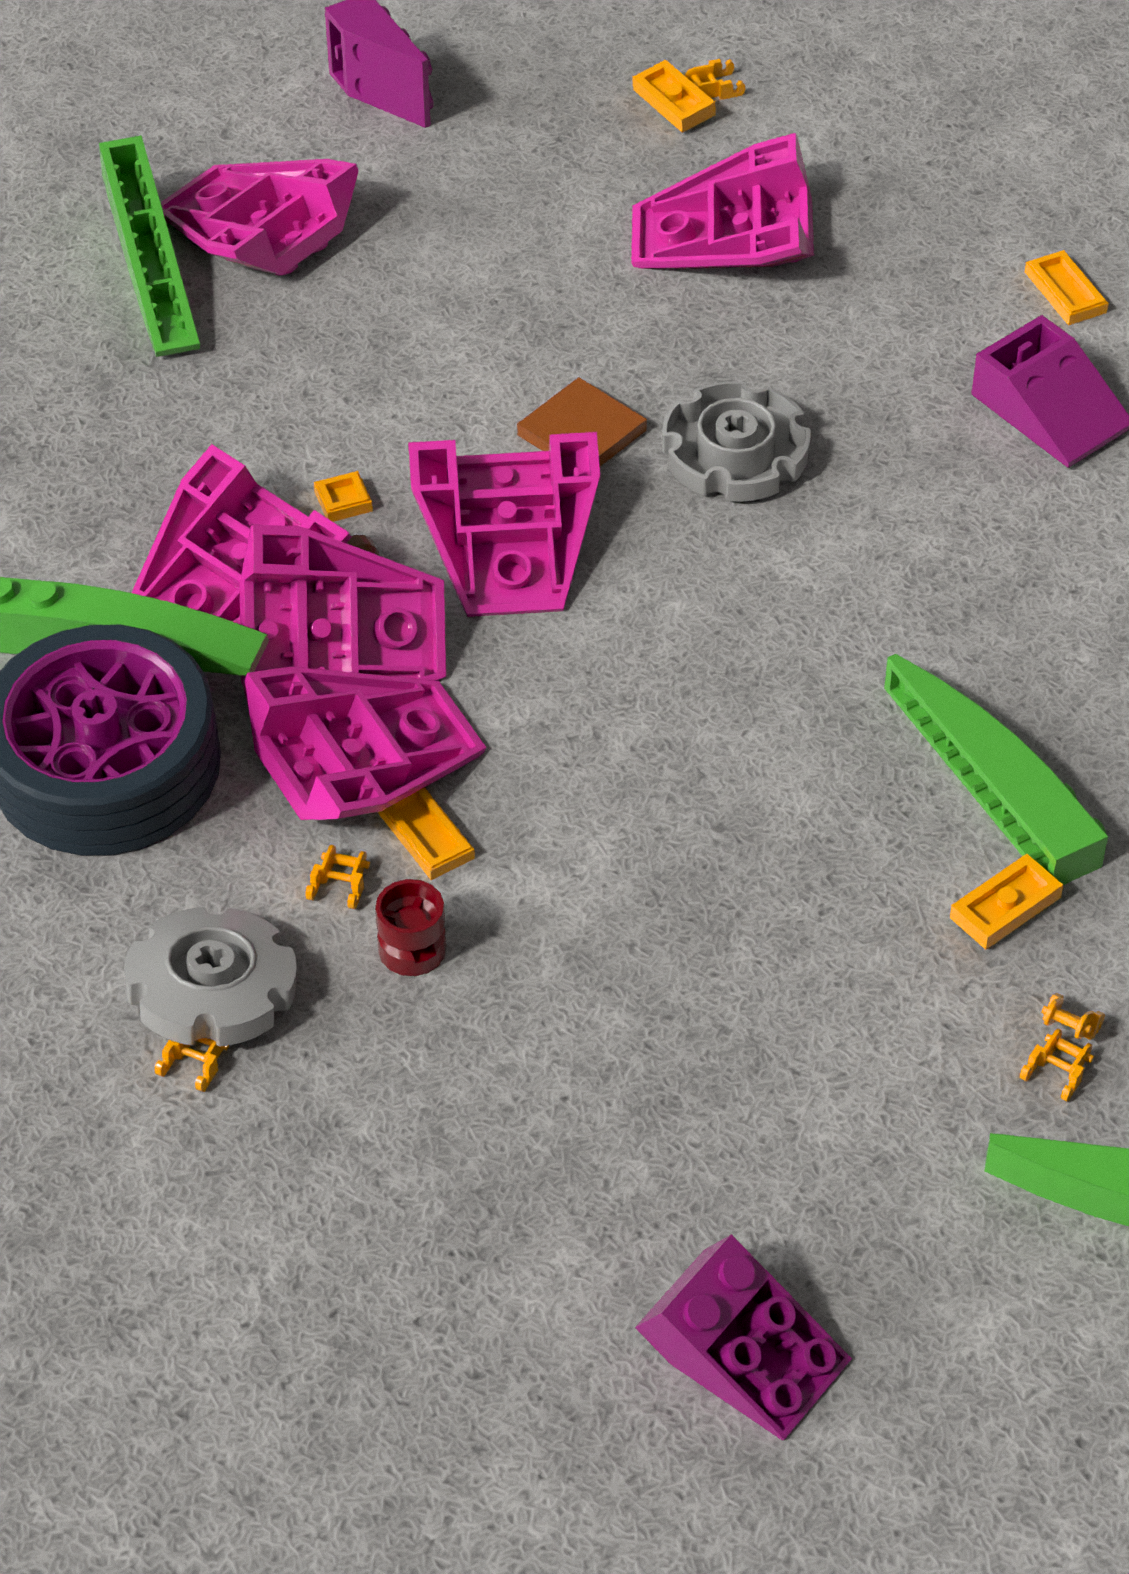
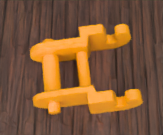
[684,59,746,100]
[305,845,370,909]
[1041,993,1105,1040]
[1020,1028,1094,1102]
[155,1038,229,1092]

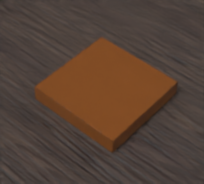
[517,377,647,467]

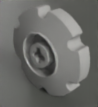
[662,381,811,501]
[125,907,297,1046]

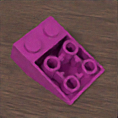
[324,0,434,128]
[971,315,1129,468]
[635,1234,852,1440]

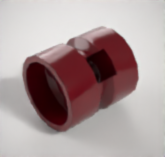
[375,879,446,976]

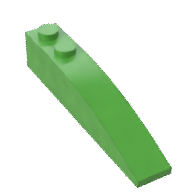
[99,135,200,357]
[0,577,269,676]
[884,654,1108,885]
[985,1133,1129,1226]

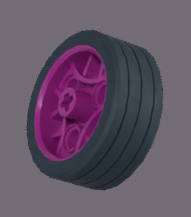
[0,624,221,856]

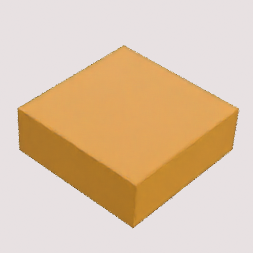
[313,471,373,522]

